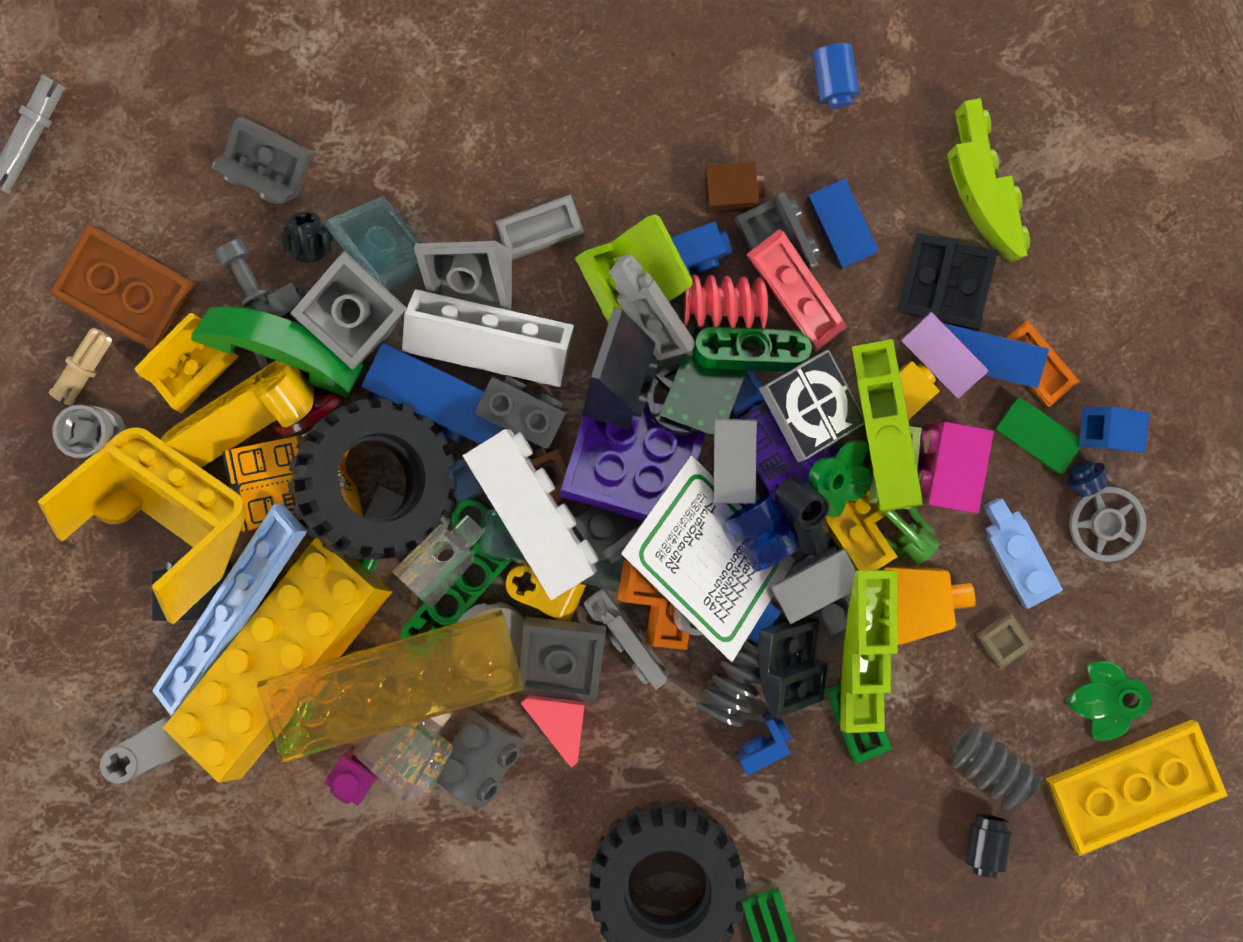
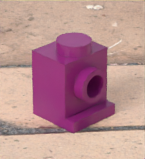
[324,746,383,806]

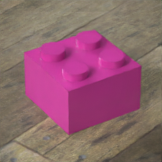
[917,422,994,514]

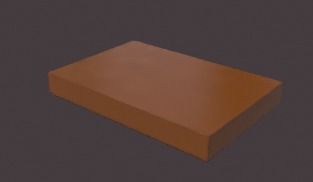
[49,224,197,351]

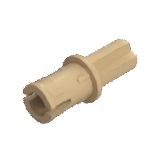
[49,328,112,406]

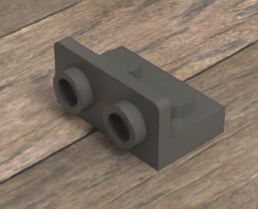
[572,506,644,564]

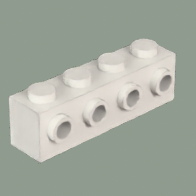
[402,289,574,387]
[463,429,599,600]

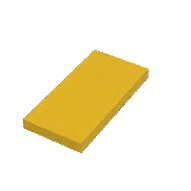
[1045,719,1228,856]

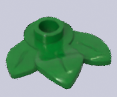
[809,440,873,517]
[1067,661,1152,741]

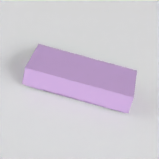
[901,312,989,399]

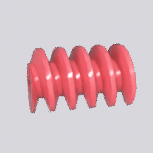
[683,275,768,329]

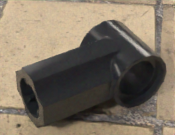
[775,476,831,557]

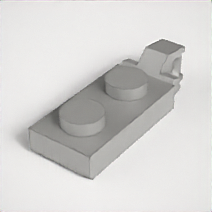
[609,254,695,360]
[584,587,670,690]

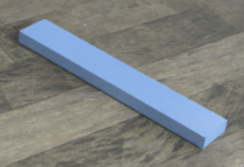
[152,504,307,717]

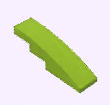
[840,570,898,733]

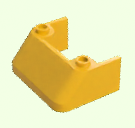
[37,428,246,625]

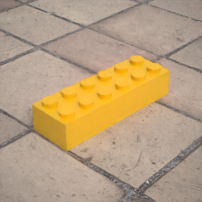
[163,537,393,783]

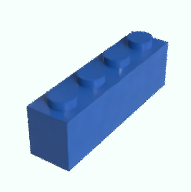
[361,342,516,444]

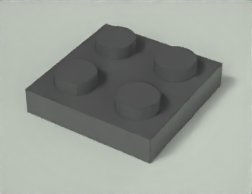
[517,616,606,703]

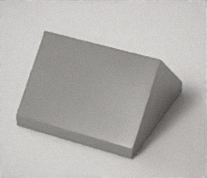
[413,241,512,311]
[290,251,407,370]

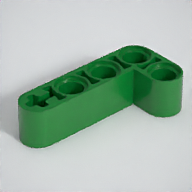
[400,499,520,655]

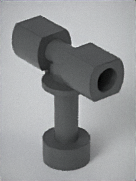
[214,239,305,319]

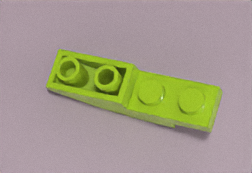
[947,98,1030,263]
[852,339,923,512]

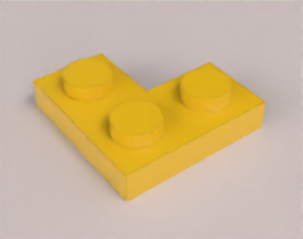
[826,488,897,571]

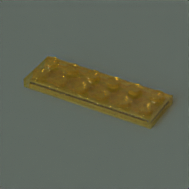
[257,610,525,763]

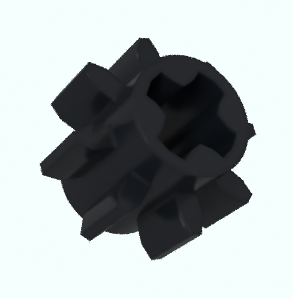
[280,212,333,263]

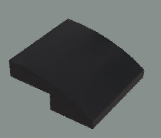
[898,233,998,331]
[758,616,828,718]

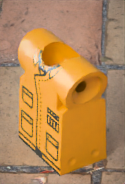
[222,432,364,532]

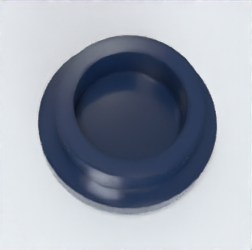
[1067,461,1108,497]

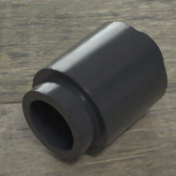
[965,814,1012,878]

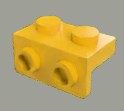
[135,313,239,414]

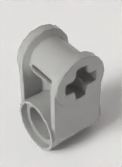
[100,716,186,784]

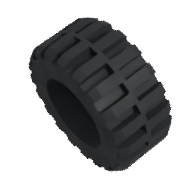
[288,398,457,560]
[589,801,746,942]

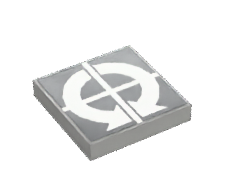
[759,350,865,462]

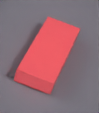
[746,229,848,352]

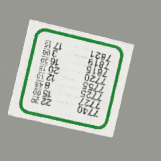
[621,455,795,662]

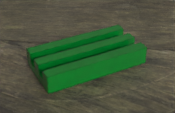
[824,681,892,765]
[742,887,796,942]

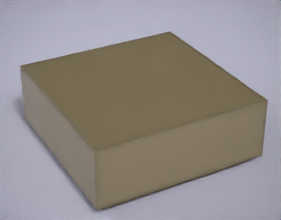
[975,612,1034,669]

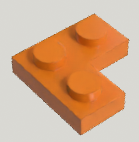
[617,559,689,650]

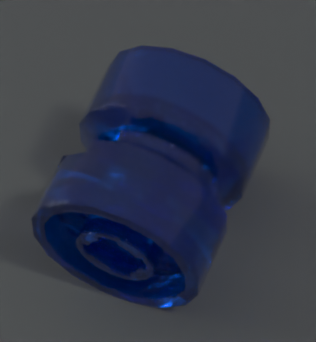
[725,494,800,572]

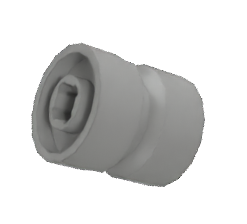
[52,405,126,458]

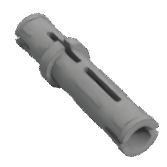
[0,74,67,194]

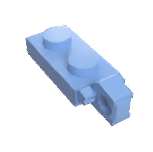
[983,498,1063,609]

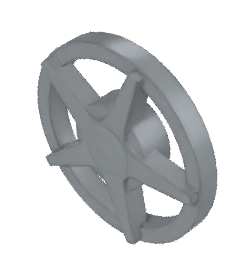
[1069,486,1146,562]

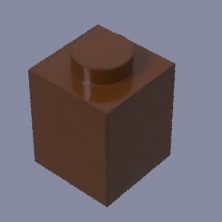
[704,161,765,213]

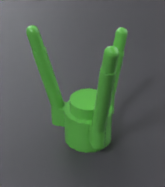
[876,500,940,565]

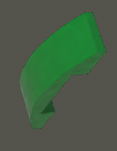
[191,307,363,398]

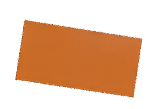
[1006,321,1080,408]

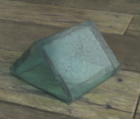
[325,195,421,293]

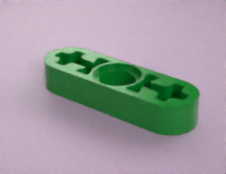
[693,327,812,372]

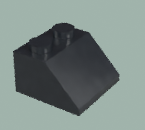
[582,307,659,430]

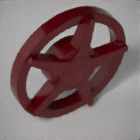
[272,388,344,435]

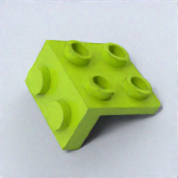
[575,214,693,324]

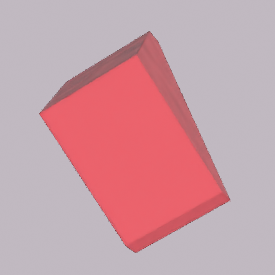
[521,694,585,768]

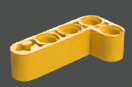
[160,360,315,468]

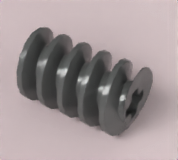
[696,639,762,727]
[951,722,1043,811]

